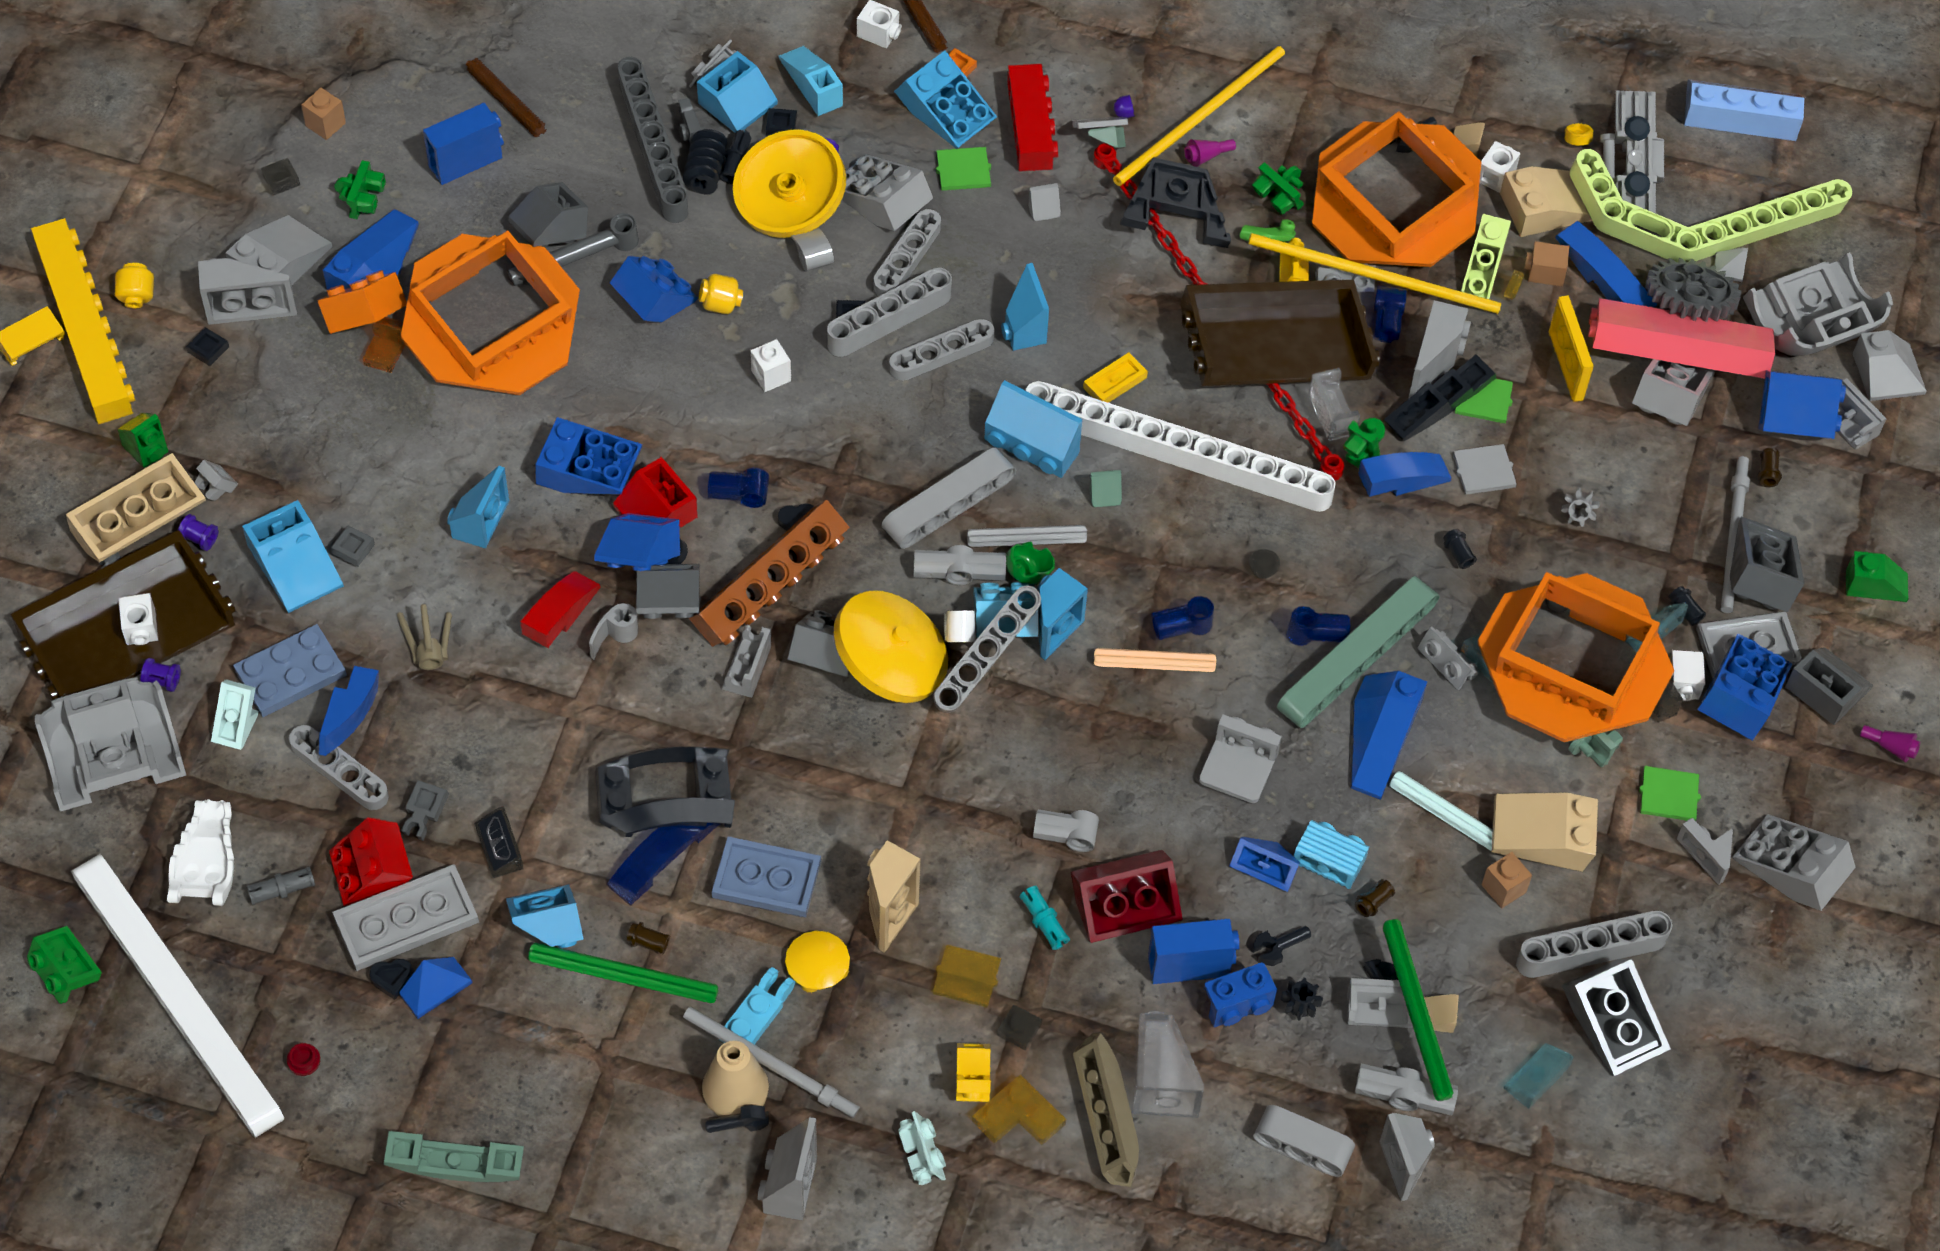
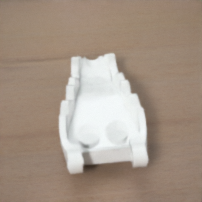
[167,799,234,906]

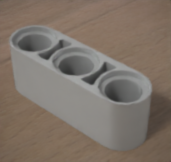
[1253,1105,1355,1177]

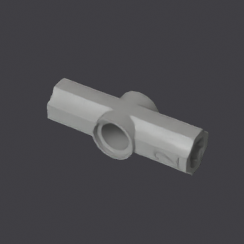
[914,545,1006,585]
[1355,1063,1458,1116]

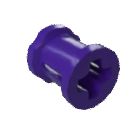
[178,514,219,551]
[140,658,181,692]

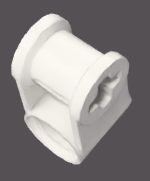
[944,611,976,642]

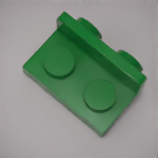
[27,926,102,1004]

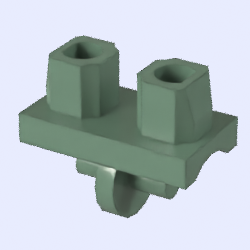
[1568,730,1623,768]

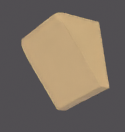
[1454,123,1485,156]
[1424,994,1459,1033]

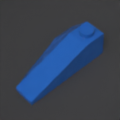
[323,209,419,290]
[1351,671,1427,800]

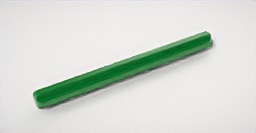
[1383,919,1454,1101]
[528,943,719,1003]

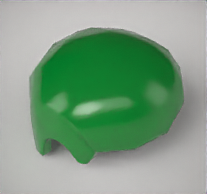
[1006,541,1055,586]

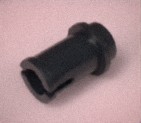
[1443,529,1477,569]
[1669,586,1706,626]

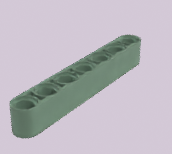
[1277,576,1440,729]

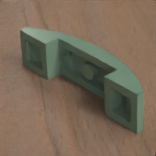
[384,1131,524,1182]

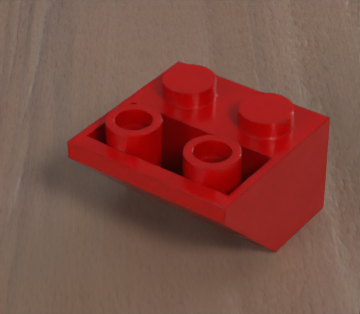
[613,457,698,528]
[329,817,413,906]

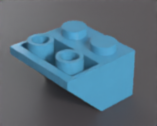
[697,51,778,133]

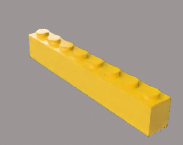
[31,218,136,424]

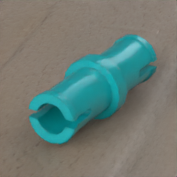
[1019,886,1070,950]

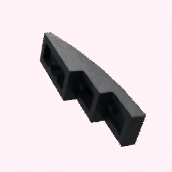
[1384,354,1496,441]

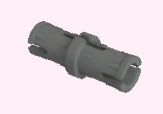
[247,866,315,905]

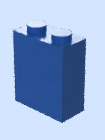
[423,102,504,185]
[1758,370,1846,439]
[1148,919,1239,984]

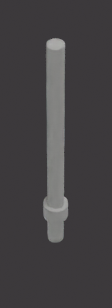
[1721,456,1750,613]
[683,1006,860,1118]

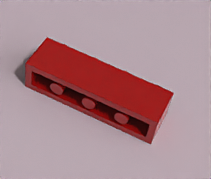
[1007,64,1058,171]

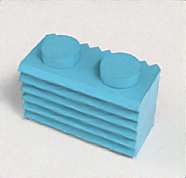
[1294,820,1369,889]

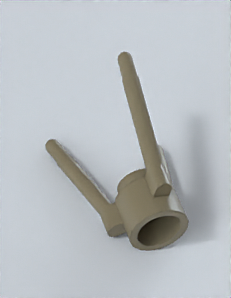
[397,604,452,670]

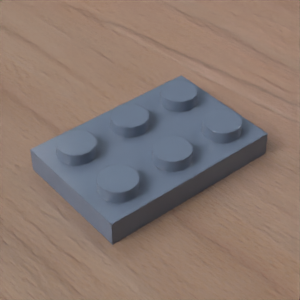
[233,624,347,718]
[712,837,821,918]

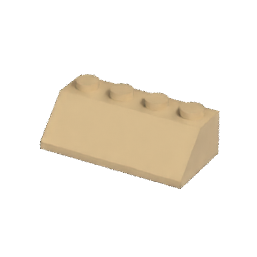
[66,453,206,563]

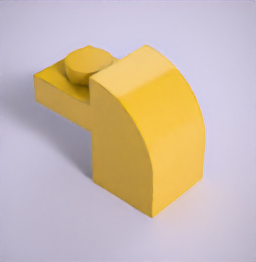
[956,1043,991,1102]

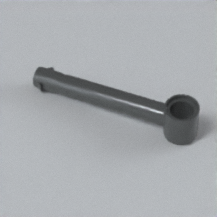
[508,213,639,286]

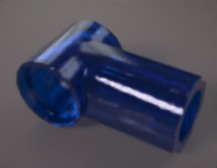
[1374,285,1407,343]
[708,468,770,508]
[1152,596,1214,640]
[1286,606,1351,646]

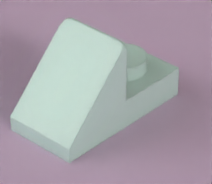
[211,679,259,750]

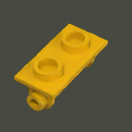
[1279,238,1309,282]

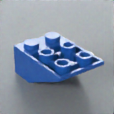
[535,417,642,494]
[1698,633,1792,741]

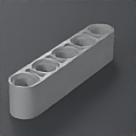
[827,268,952,357]
[882,448,1016,549]
[934,586,1041,713]
[1516,911,1673,978]

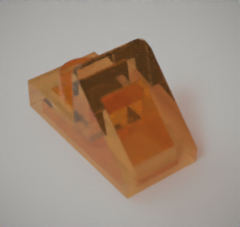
[363,317,406,373]

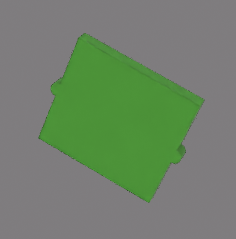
[936,147,991,191]
[1455,379,1513,424]
[1639,766,1701,821]

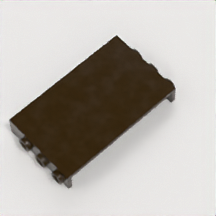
[1180,279,1380,386]
[11,530,236,700]

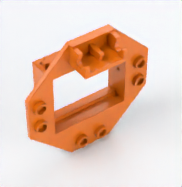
[1312,111,1481,267]
[401,231,580,395]
[1477,572,1675,743]

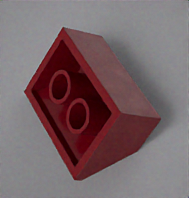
[1071,850,1183,943]

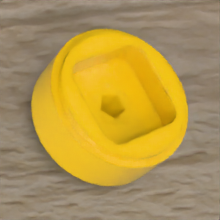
[1564,123,1593,146]

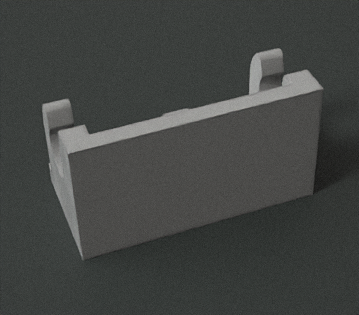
[1838,378,1886,450]
[722,625,771,698]
[1347,978,1413,1028]

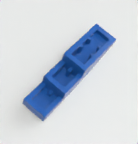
[1555,221,1657,308]

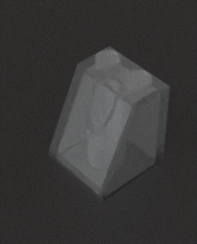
[1132,1011,1204,1118]

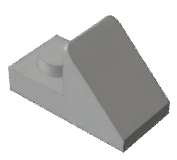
[1677,818,1733,885]

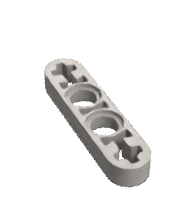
[873,209,941,296]
[889,319,994,381]
[289,725,389,810]

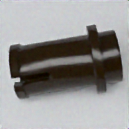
[1758,448,1782,488]
[1355,879,1395,917]
[626,922,670,954]

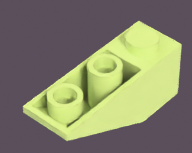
[1461,214,1511,299]

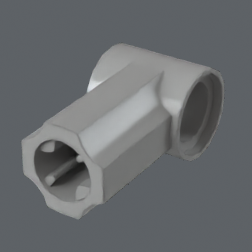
[1033,809,1099,852]

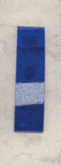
[607,822,720,906]

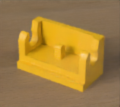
[0,306,65,366]

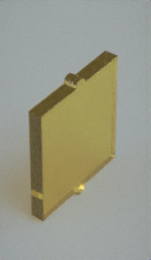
[933,945,1001,1008]

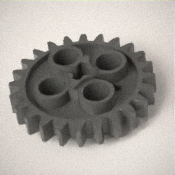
[1645,258,1741,322]

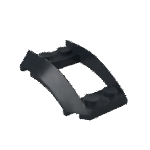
[595,746,735,837]

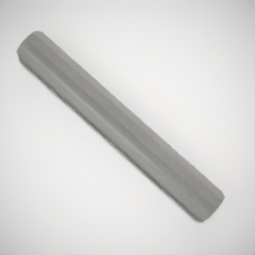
[967,525,1087,547]

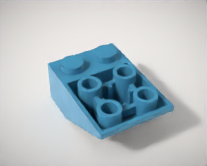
[894,50,997,149]
[242,500,344,613]

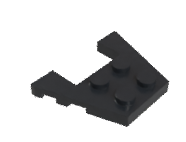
[1120,157,1231,248]

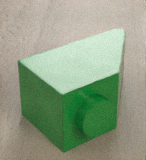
[1846,551,1908,602]

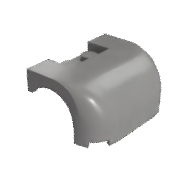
[1743,252,1893,356]
[35,677,186,812]

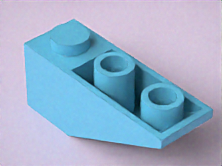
[779,46,843,116]

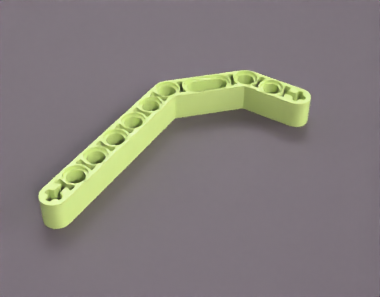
[1569,149,1852,262]

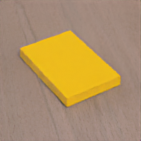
[1549,295,1594,402]

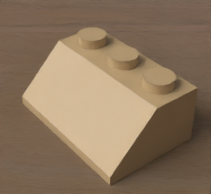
[867,840,920,953]

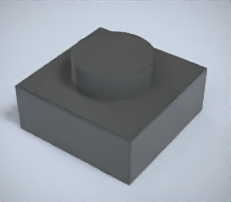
[331,525,375,567]

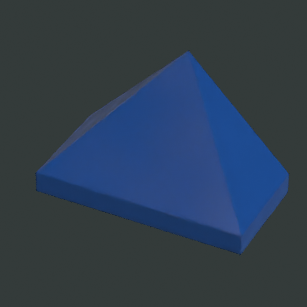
[1229,837,1300,892]
[399,957,473,1019]

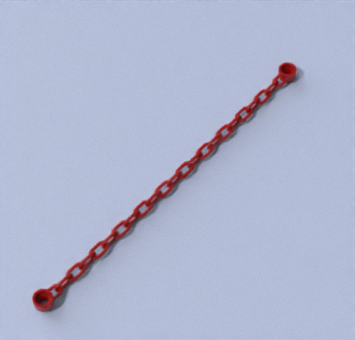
[1093,143,1344,481]

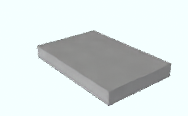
[1696,612,1803,679]

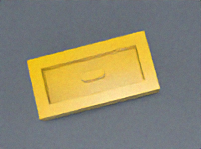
[1083,352,1148,403]

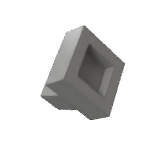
[194,460,238,501]

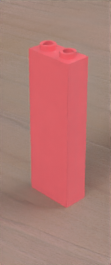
[1588,298,1775,379]

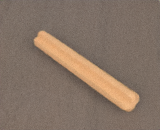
[1094,648,1216,672]

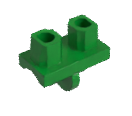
[334,160,386,219]
[1252,162,1304,215]
[1343,418,1385,468]

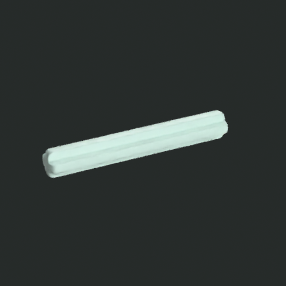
[1390,771,1493,851]

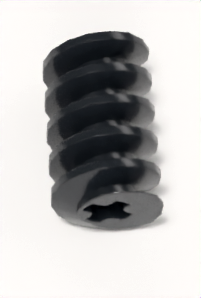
[683,129,728,195]

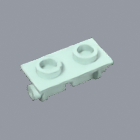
[898,1111,946,1185]

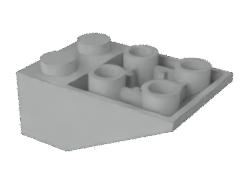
[842,154,933,231]
[1733,814,1856,911]

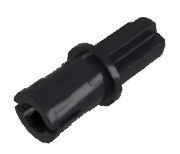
[720,130,752,184]

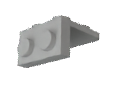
[1199,714,1282,803]

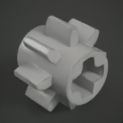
[1561,487,1600,527]

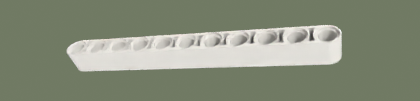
[1026,381,1336,512]
[71,854,284,1138]

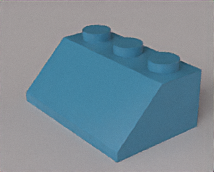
[984,380,1083,478]

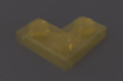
[972,1074,1066,1145]

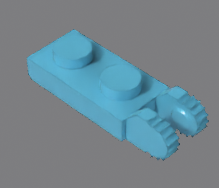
[719,967,796,1045]

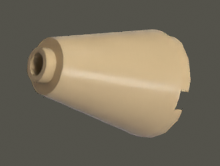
[702,1041,769,1117]

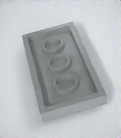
[332,864,479,971]

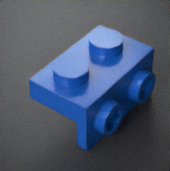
[1204,962,1277,1027]

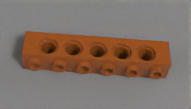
[689,499,850,647]

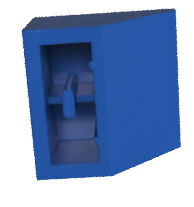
[610,256,698,322]
[594,513,680,571]

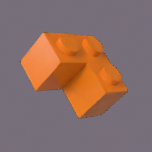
[317,270,407,334]

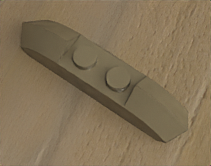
[1073,1033,1139,1187]

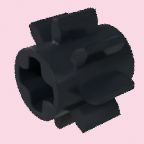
[1281,978,1323,1021]

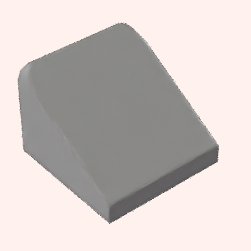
[1028,183,1061,221]

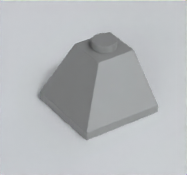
[1853,330,1927,401]
[1379,1113,1435,1202]

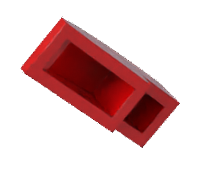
[520,571,601,648]

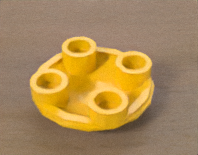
[785,931,850,993]

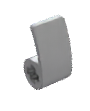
[791,228,834,271]
[589,603,638,660]

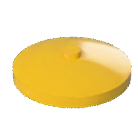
[733,130,846,238]
[834,591,948,703]

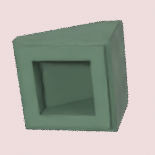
[1088,125,1126,148]
[1089,470,1122,507]

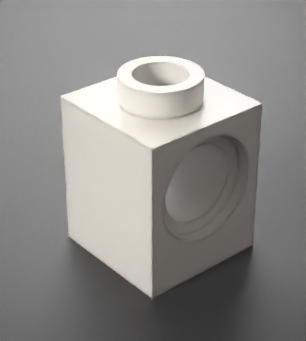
[857,0,902,48]
[1480,141,1520,193]
[750,339,791,392]
[119,593,158,645]
[1667,650,1705,701]

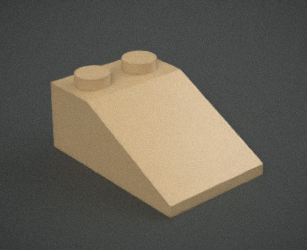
[1500,166,1592,237]
[1492,793,1598,872]

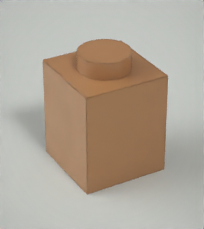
[301,88,346,140]
[1524,241,1569,286]
[1482,852,1532,909]

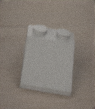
[226,215,333,286]
[198,258,297,325]
[1408,300,1471,399]
[1632,359,1716,426]
[758,1117,817,1221]

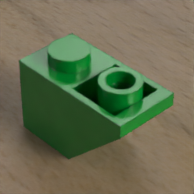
[117,413,169,468]

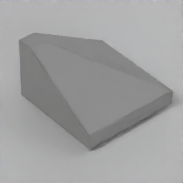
[1715,248,1748,282]

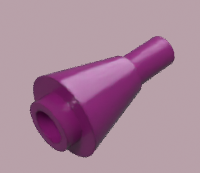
[1184,139,1236,167]
[1860,725,1921,763]

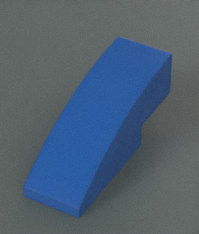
[1358,452,1451,497]
[319,666,379,756]

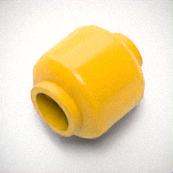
[115,263,154,309]
[698,274,743,314]

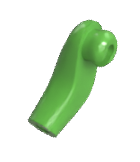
[1240,219,1296,243]

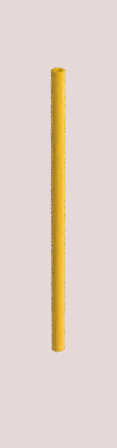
[1113,46,1285,186]
[1248,233,1501,314]

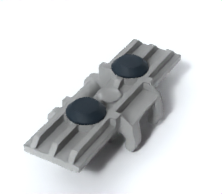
[1600,91,1664,226]

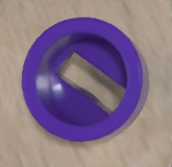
[1114,95,1135,118]

